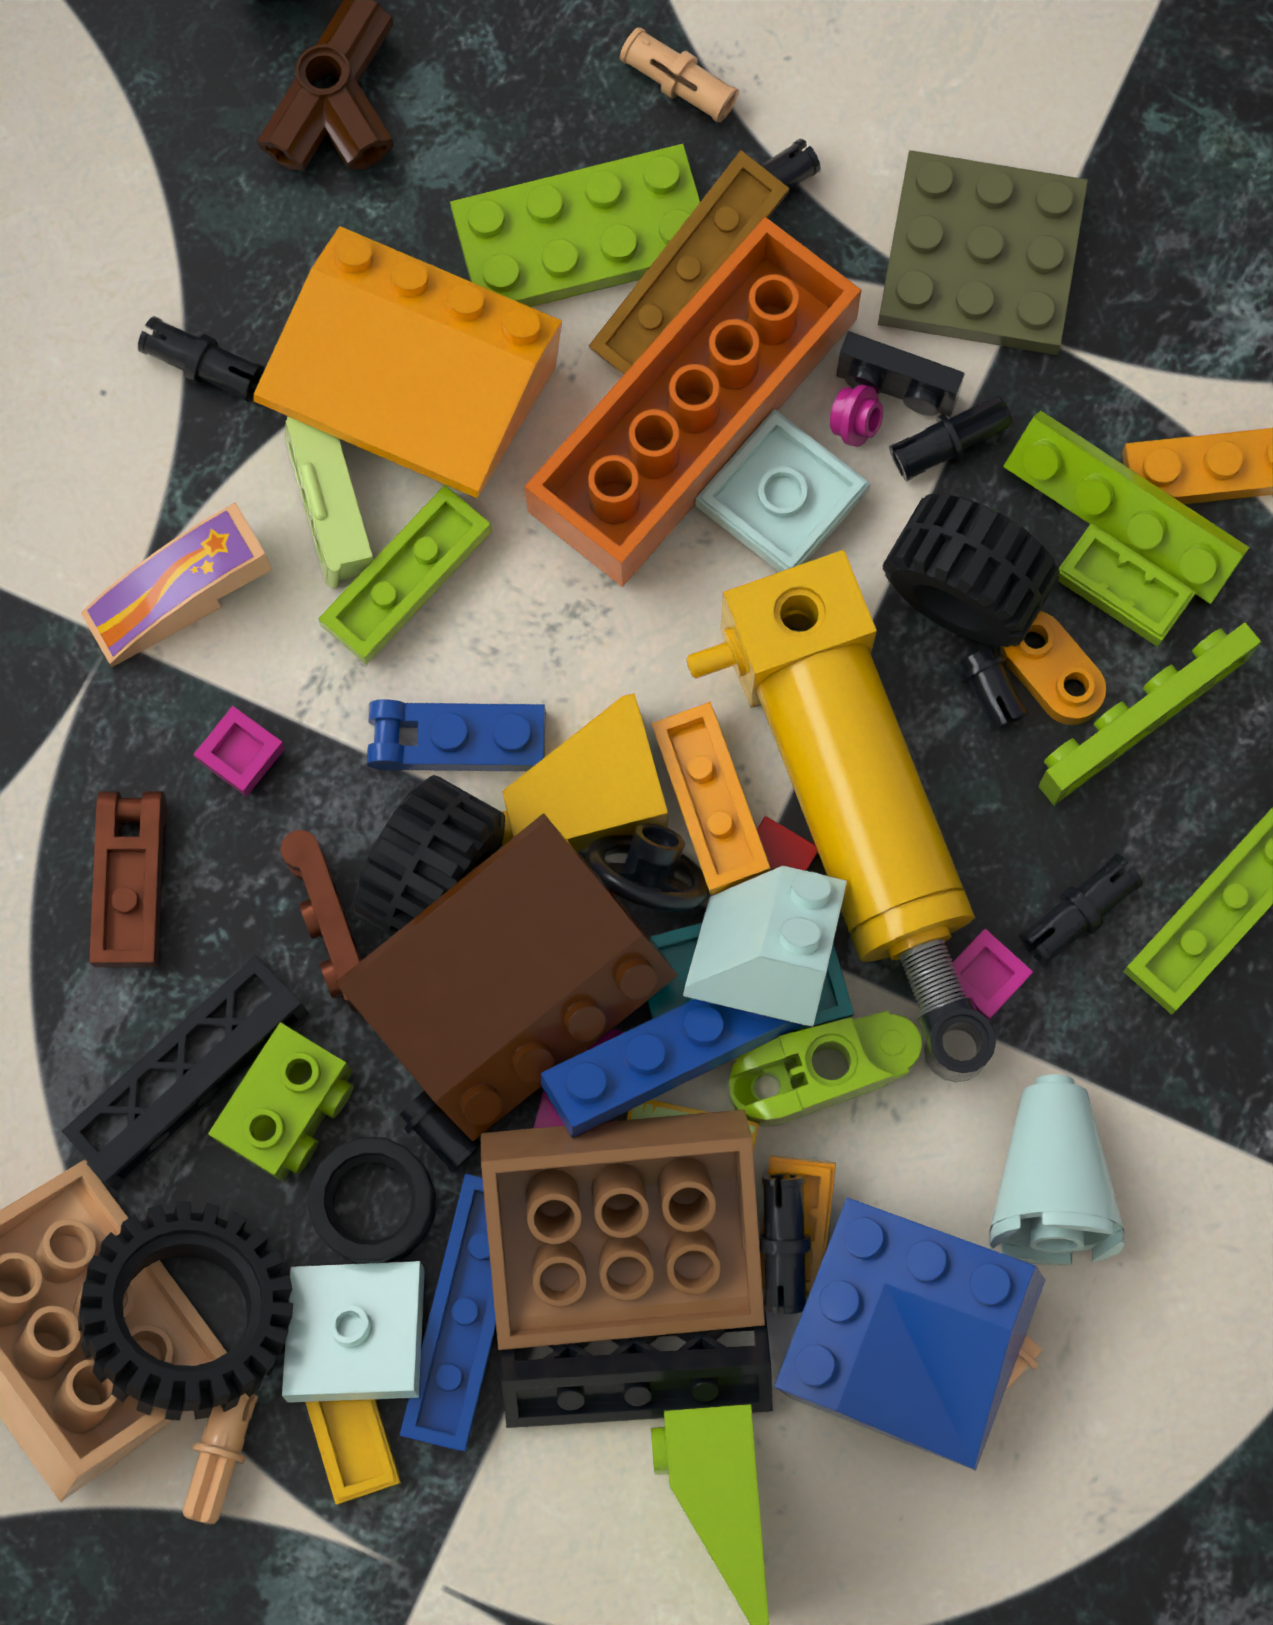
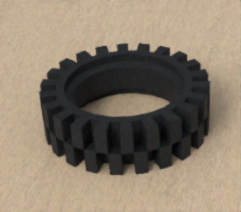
[78,1201,293,1421]

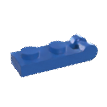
[367,699,546,771]

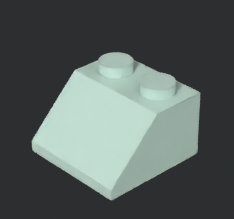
[683,866,847,1027]

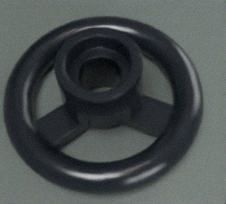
[586,823,709,911]

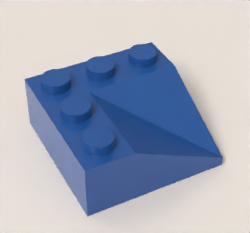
[774,1197,1046,1471]

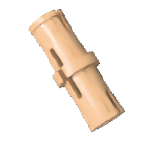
[619,27,739,122]

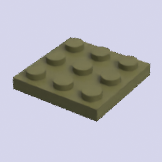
[878,150,1088,355]

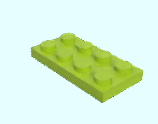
[450,144,700,307]

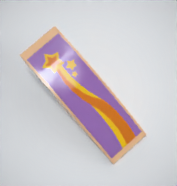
[81,502,272,667]

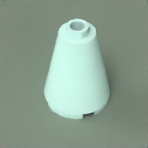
[990,1074,1125,1265]

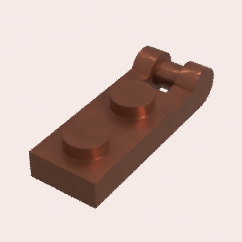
[89,791,167,967]
[280,830,362,1012]

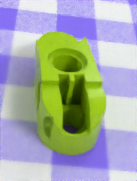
[728,1010,922,1127]

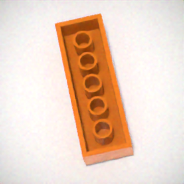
[524,217,861,587]

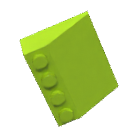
[651,1404,769,1625]

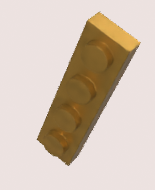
[589,150,789,375]

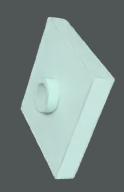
[695,409,870,572]
[282,1261,425,1402]

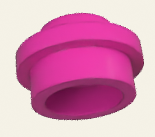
[830,384,884,447]

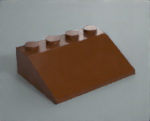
[336,813,678,1141]

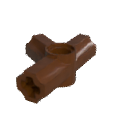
[257,0,394,172]

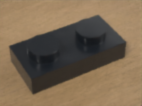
[836,331,965,417]

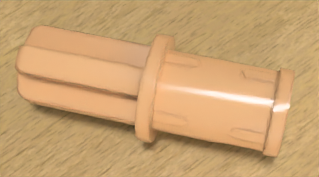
[183,1393,258,1524]

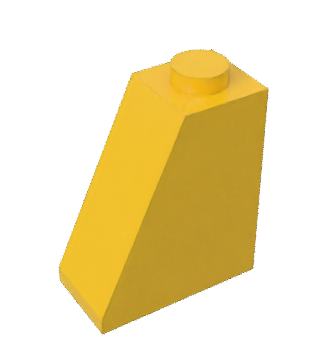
[502,693,668,851]

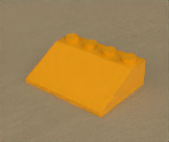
[254,226,562,499]

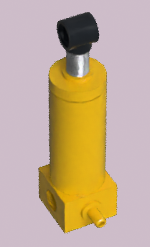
[686,550,996,1082]

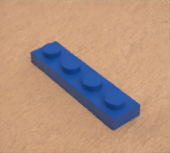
[541,999,803,1138]
[399,1174,496,1452]

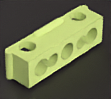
[285,416,373,588]

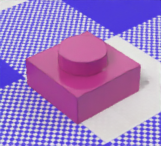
[193,706,285,797]
[953,929,1033,1021]

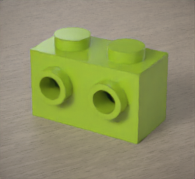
[208,1022,354,1182]

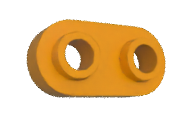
[1000,611,1106,725]

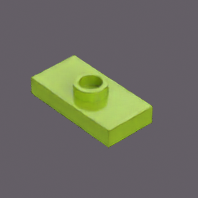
[1057,523,1196,647]

